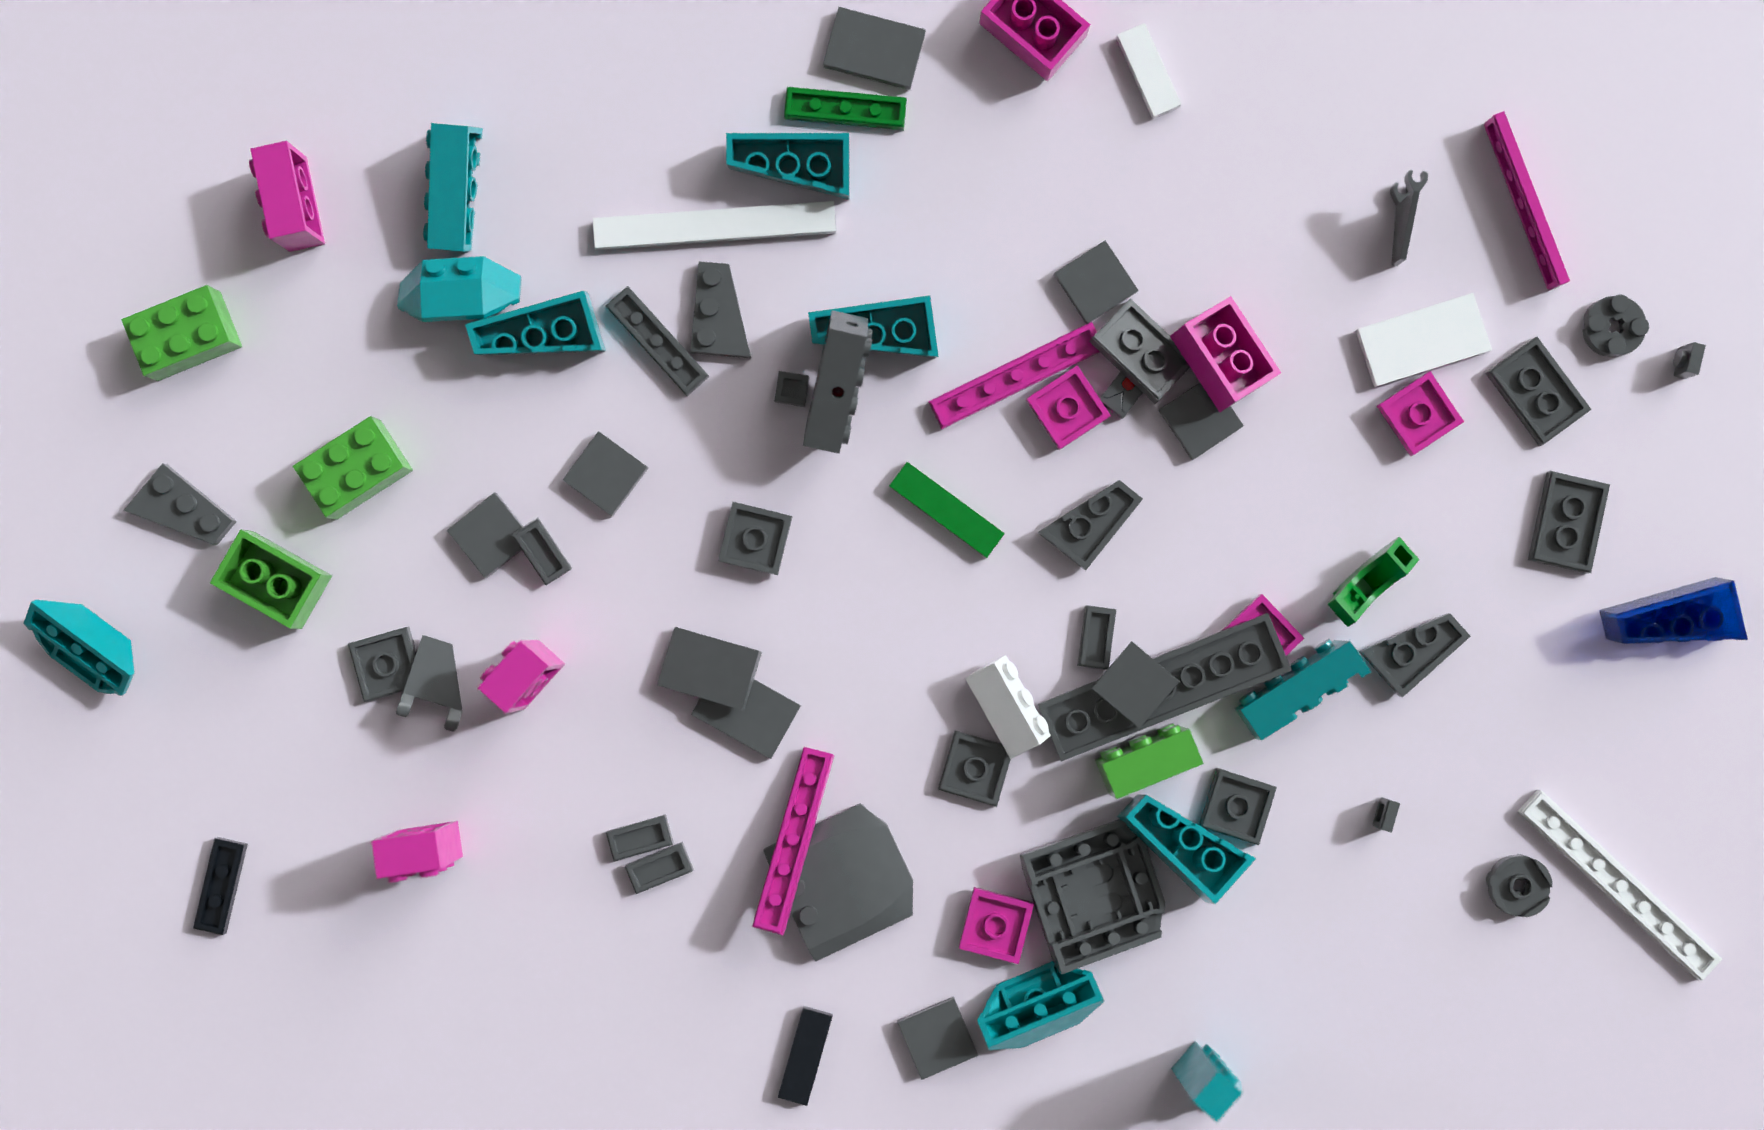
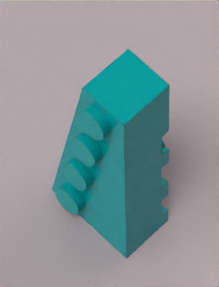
[423,123,483,252]
[726,133,850,200]
[465,290,606,355]
[808,295,939,358]

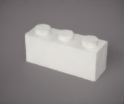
[965,655,1051,759]

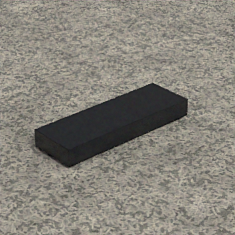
[193,837,248,935]
[778,1006,833,1106]

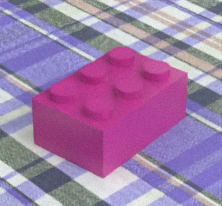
[979,0,1091,82]
[249,140,325,252]
[1170,296,1281,412]
[478,640,565,713]
[372,821,463,883]

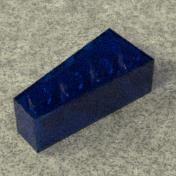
[1599,577,1748,644]

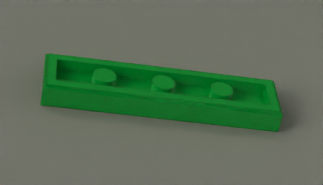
[784,87,907,130]
[889,462,1005,558]

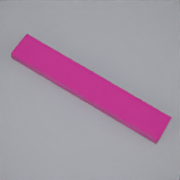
[1484,111,1570,291]
[929,322,1100,429]
[752,747,834,936]

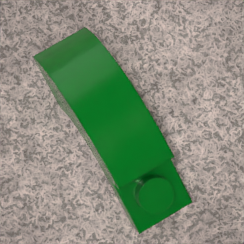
[1327,537,1420,627]

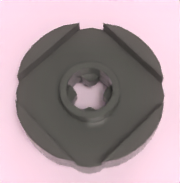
[1582,294,1649,357]
[1486,854,1552,917]

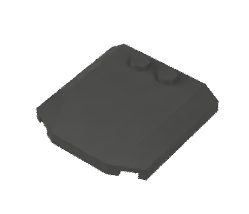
[763,803,913,962]
[1020,819,1166,974]

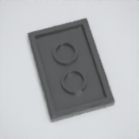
[823,7,926,90]
[1089,298,1190,404]
[1485,337,1592,446]
[1528,471,1610,574]
[657,627,762,711]
[691,679,801,759]

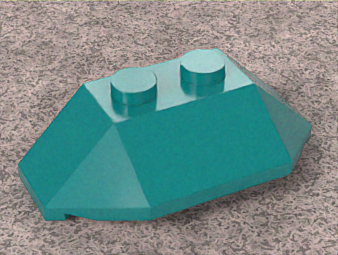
[397,256,522,322]
[24,600,134,696]
[977,961,1105,1050]

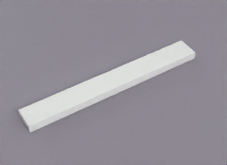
[593,201,836,250]
[1517,789,1722,982]

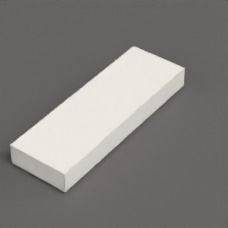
[1116,23,1182,119]

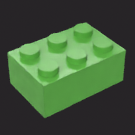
[121,285,242,381]
[293,416,413,520]
[210,529,332,629]
[1095,723,1204,799]

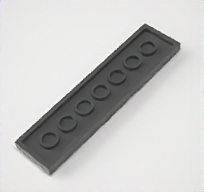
[1038,613,1292,762]

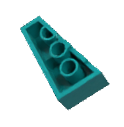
[1235,639,1371,741]
[1117,794,1256,904]
[1171,1041,1243,1123]

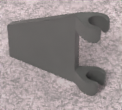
[1390,170,1428,266]
[396,635,463,732]

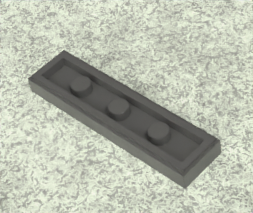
[606,286,710,397]

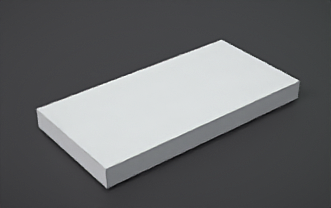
[1356,293,1492,388]

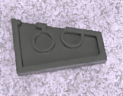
[690,261,751,358]
[124,463,237,545]
[1037,480,1143,570]
[1359,613,1471,697]

